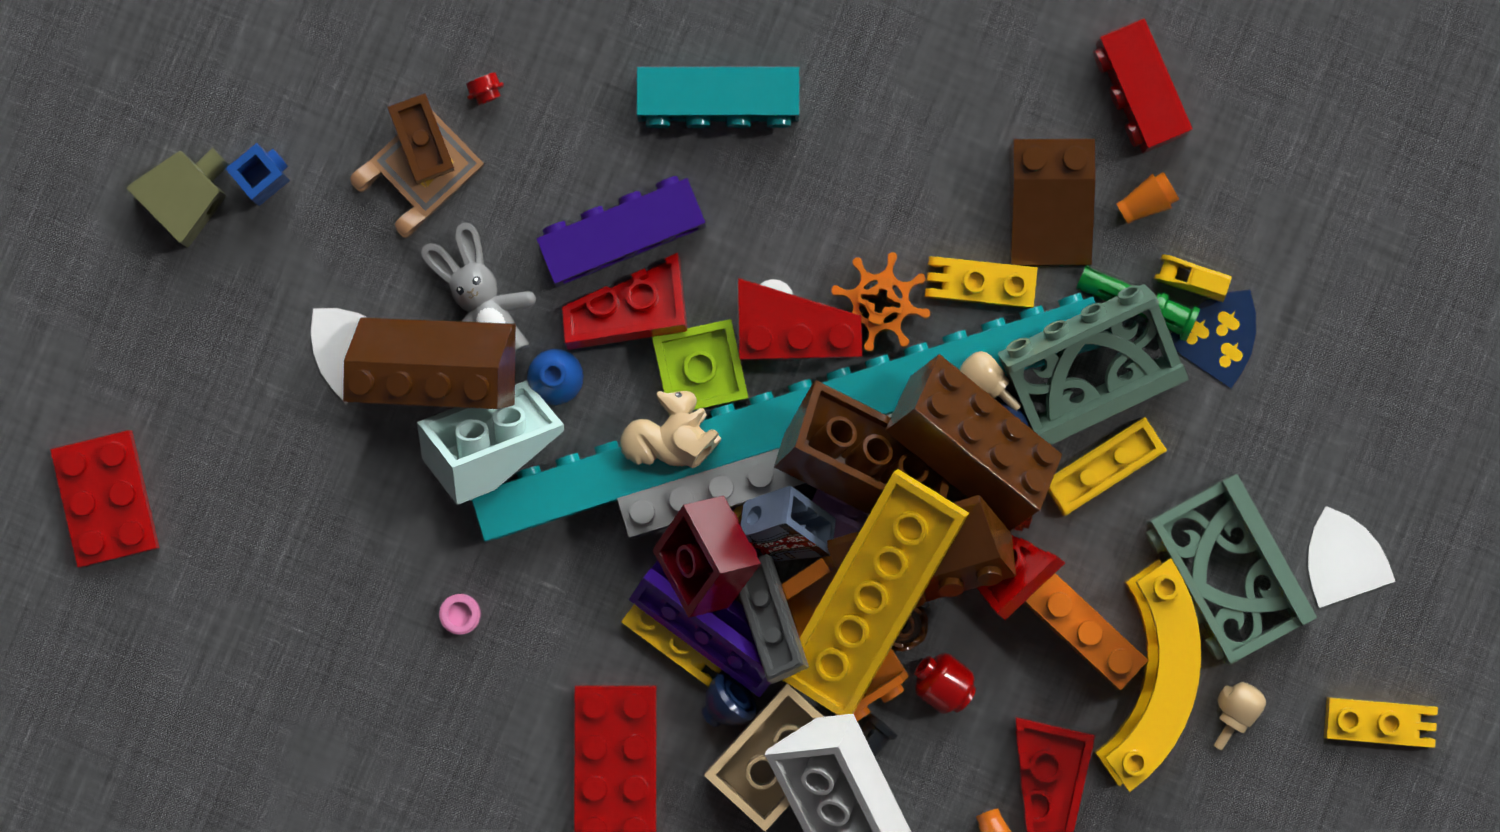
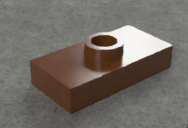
[387,93,455,184]

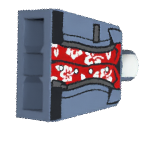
[739,486,836,561]

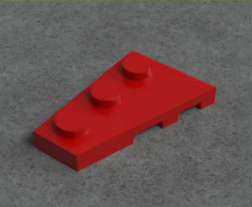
[562,252,688,350]
[738,278,862,360]
[977,535,1066,620]
[1014,716,1095,832]

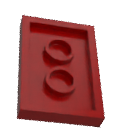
[50,430,160,568]

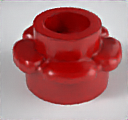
[466,72,504,105]

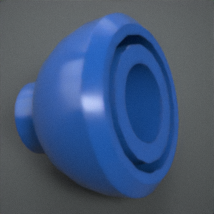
[527,349,584,405]

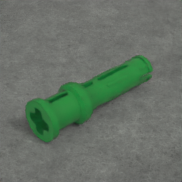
[1076,265,1200,342]

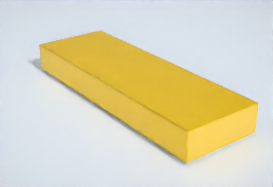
[1048,417,1167,516]

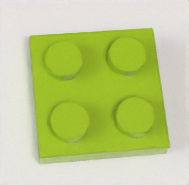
[652,319,749,416]

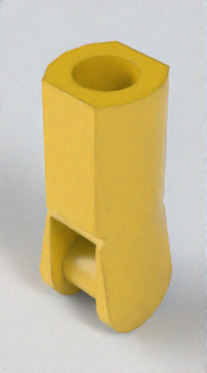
[1154,254,1232,302]

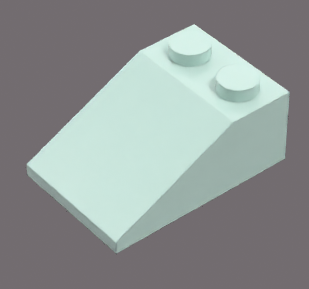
[417,380,564,505]

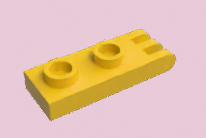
[925,256,1038,309]
[621,604,722,686]
[1324,697,1438,748]

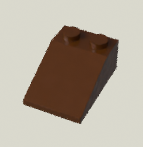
[1009,139,1096,266]

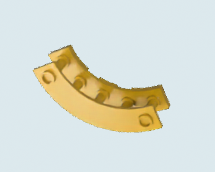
[1094,558,1201,792]

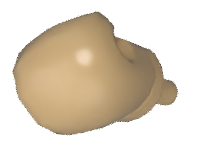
[959,351,1022,411]
[1214,682,1266,751]

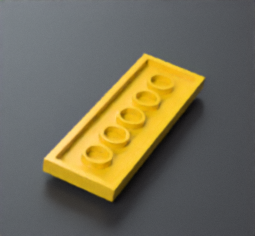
[783,469,969,715]

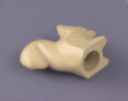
[620,391,721,468]

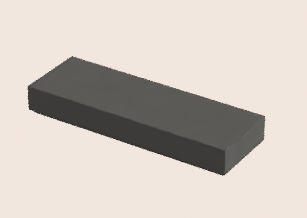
[739,554,809,684]

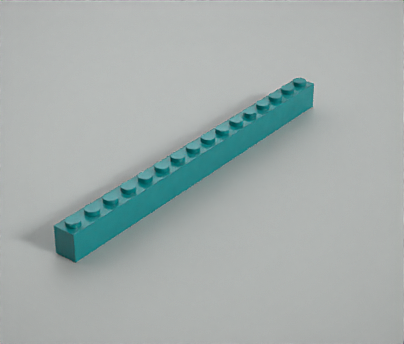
[472,293,1103,542]

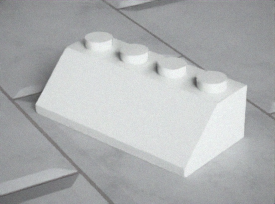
[765,714,911,832]

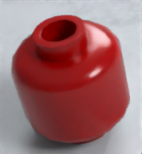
[914,653,976,714]

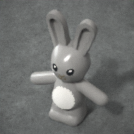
[421,223,536,355]

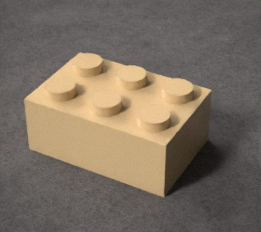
[704,683,825,832]

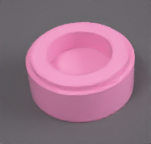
[439,594,481,635]

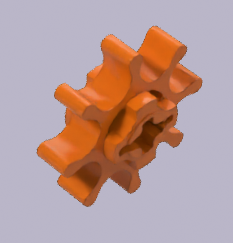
[831,252,930,353]

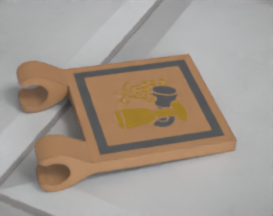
[350,110,484,238]

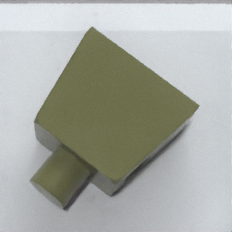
[127,147,230,248]

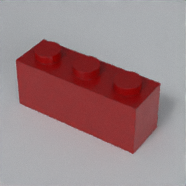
[1093,18,1193,154]

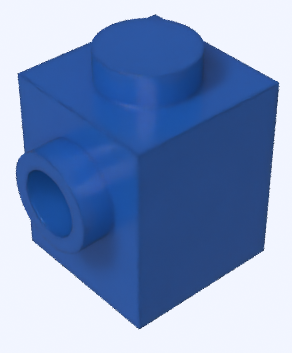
[225,143,290,206]

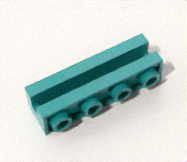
[637,67,799,128]

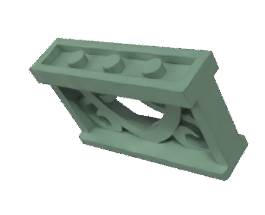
[998,284,1189,445]
[1145,474,1317,665]

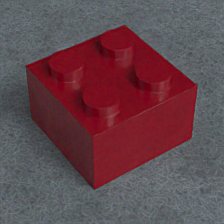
[653,496,761,618]

